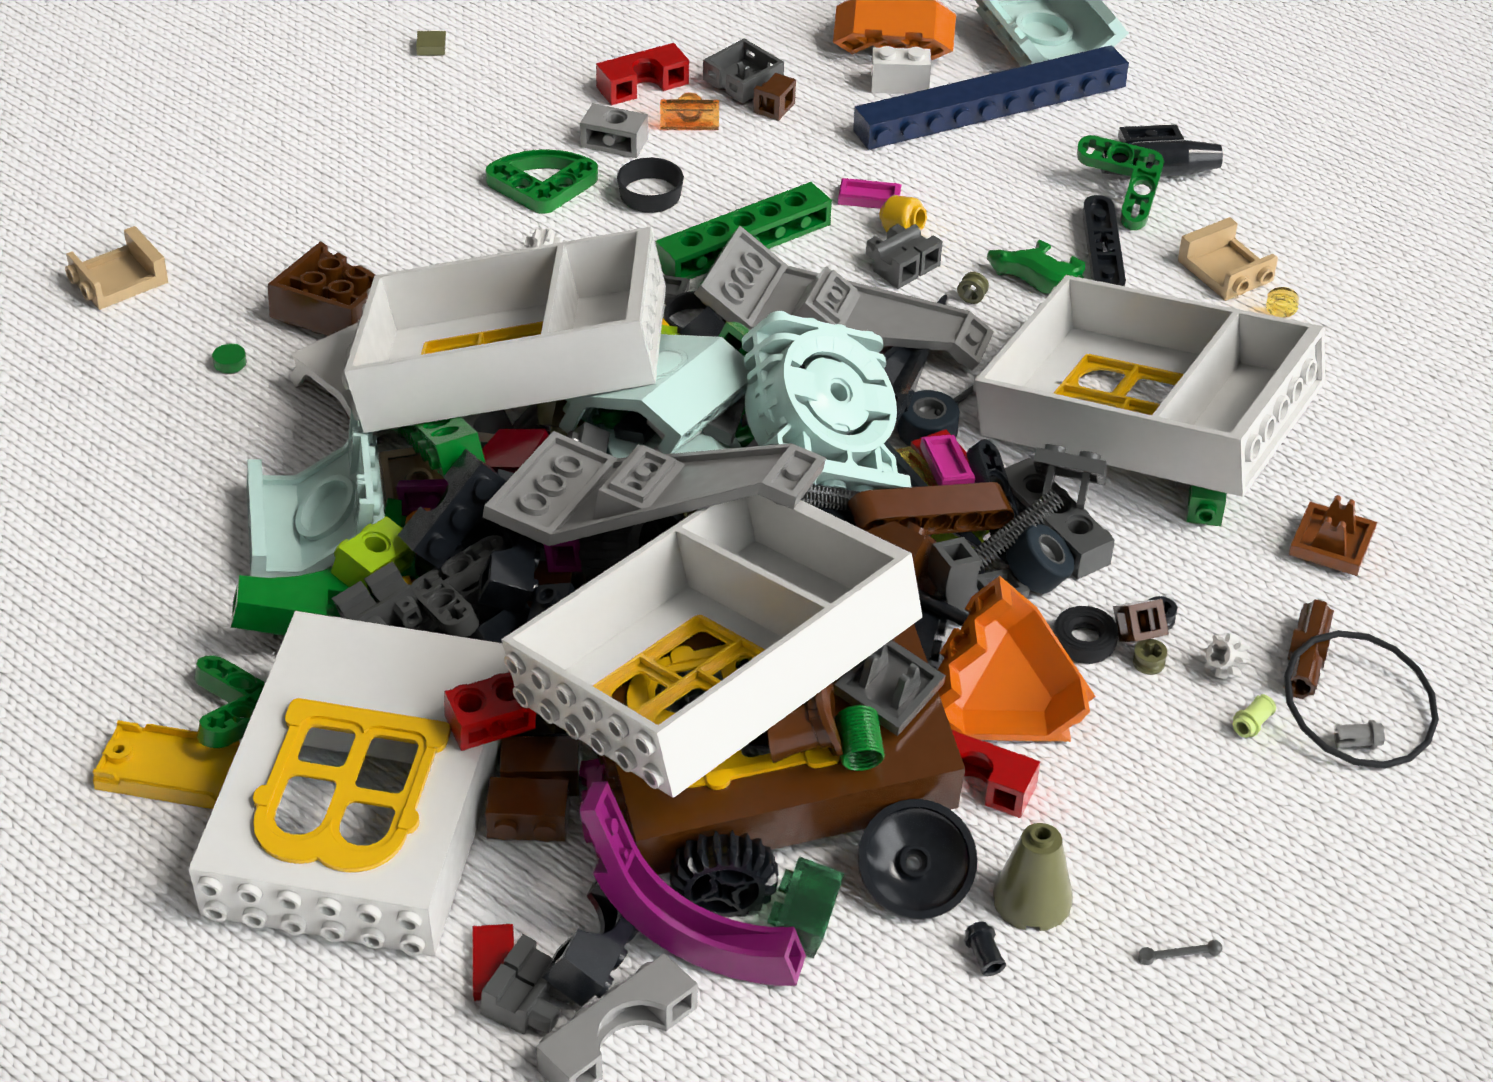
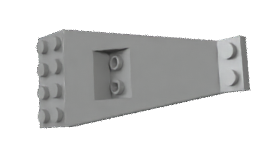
[694,226,994,371]
[483,431,826,546]

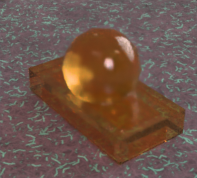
[660,92,719,130]

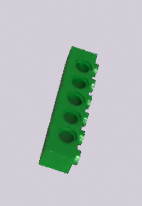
[655,182,832,280]
[393,417,485,477]

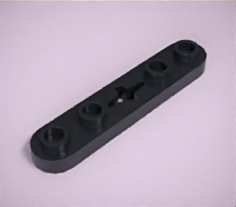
[1082,195,1126,286]

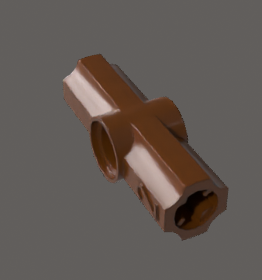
[1283,599,1334,699]

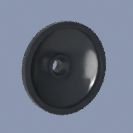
[857,799,978,920]

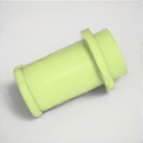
[1232,694,1276,738]

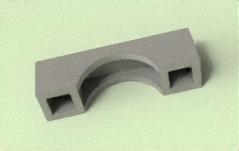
[536,953,698,1082]

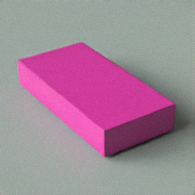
[838,178,902,209]
[920,435,975,486]

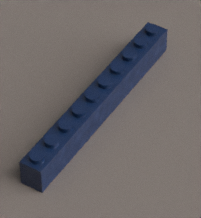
[853,45,1129,150]

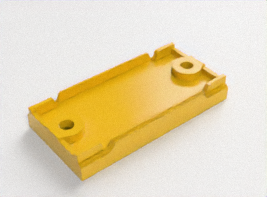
[93,720,240,809]

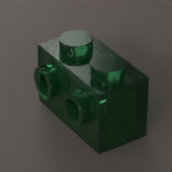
[766,856,844,959]

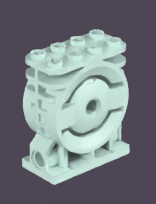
[742,311,911,492]

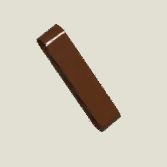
[847,482,1014,535]

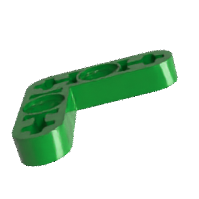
[1077,135,1164,230]
[194,656,265,748]

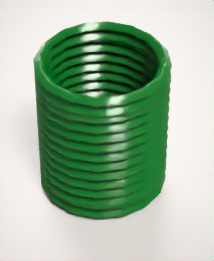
[835,705,885,771]

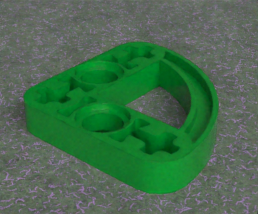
[485,149,598,214]

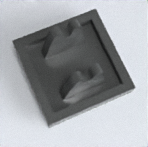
[1033,444,1107,509]
[834,640,946,736]

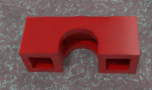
[596,43,689,106]
[951,729,1041,818]

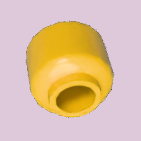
[879,195,927,232]

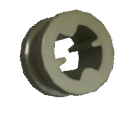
[957,272,989,304]
[1132,639,1168,675]

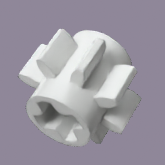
[1203,633,1251,679]

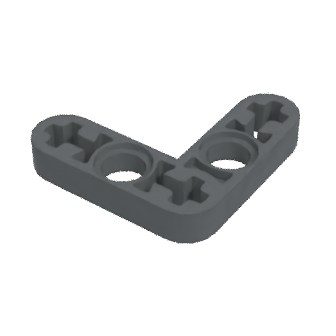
[411,535,508,637]

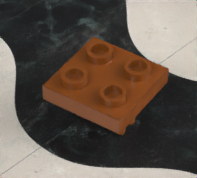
[1289,495,1378,576]

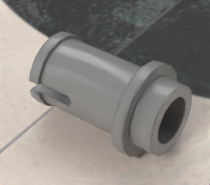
[1334,719,1385,750]

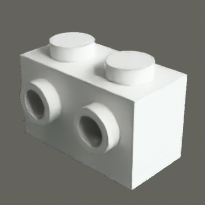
[871,46,931,94]

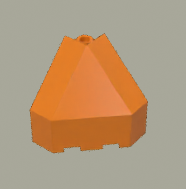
[833,0,956,60]
[938,576,1096,742]

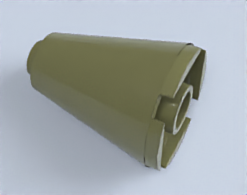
[993,823,1073,931]

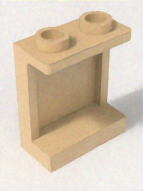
[1178,217,1278,301]
[65,226,169,310]

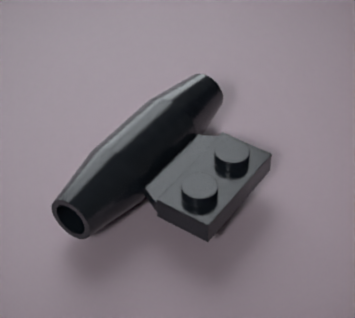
[1101,124,1223,177]

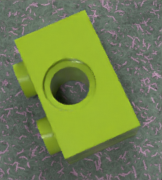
[331,516,415,594]

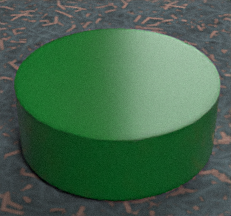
[212,343,247,374]

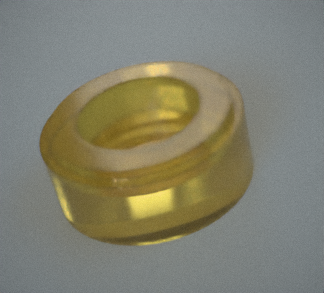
[1266,287,1299,318]

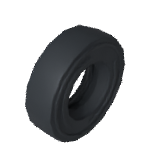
[1053,606,1118,664]

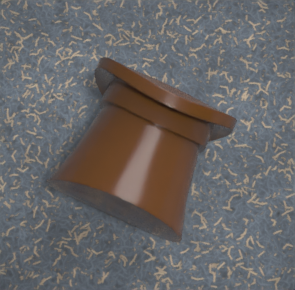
[768,682,843,764]

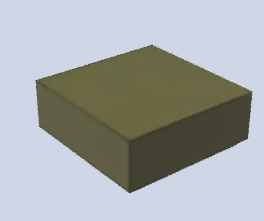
[416,31,446,56]

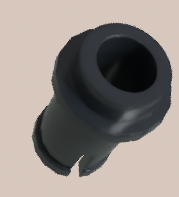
[964,921,1006,976]

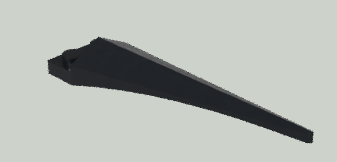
[883,295,948,424]

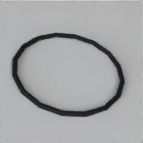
[1283,630,1439,769]

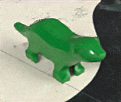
[987,239,1086,294]

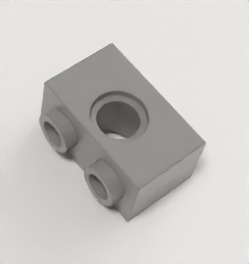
[580,103,648,158]

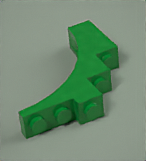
[231,498,419,636]

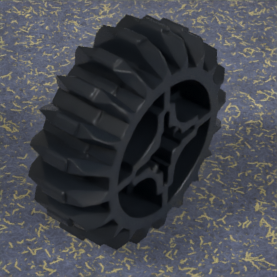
[670,830,779,917]

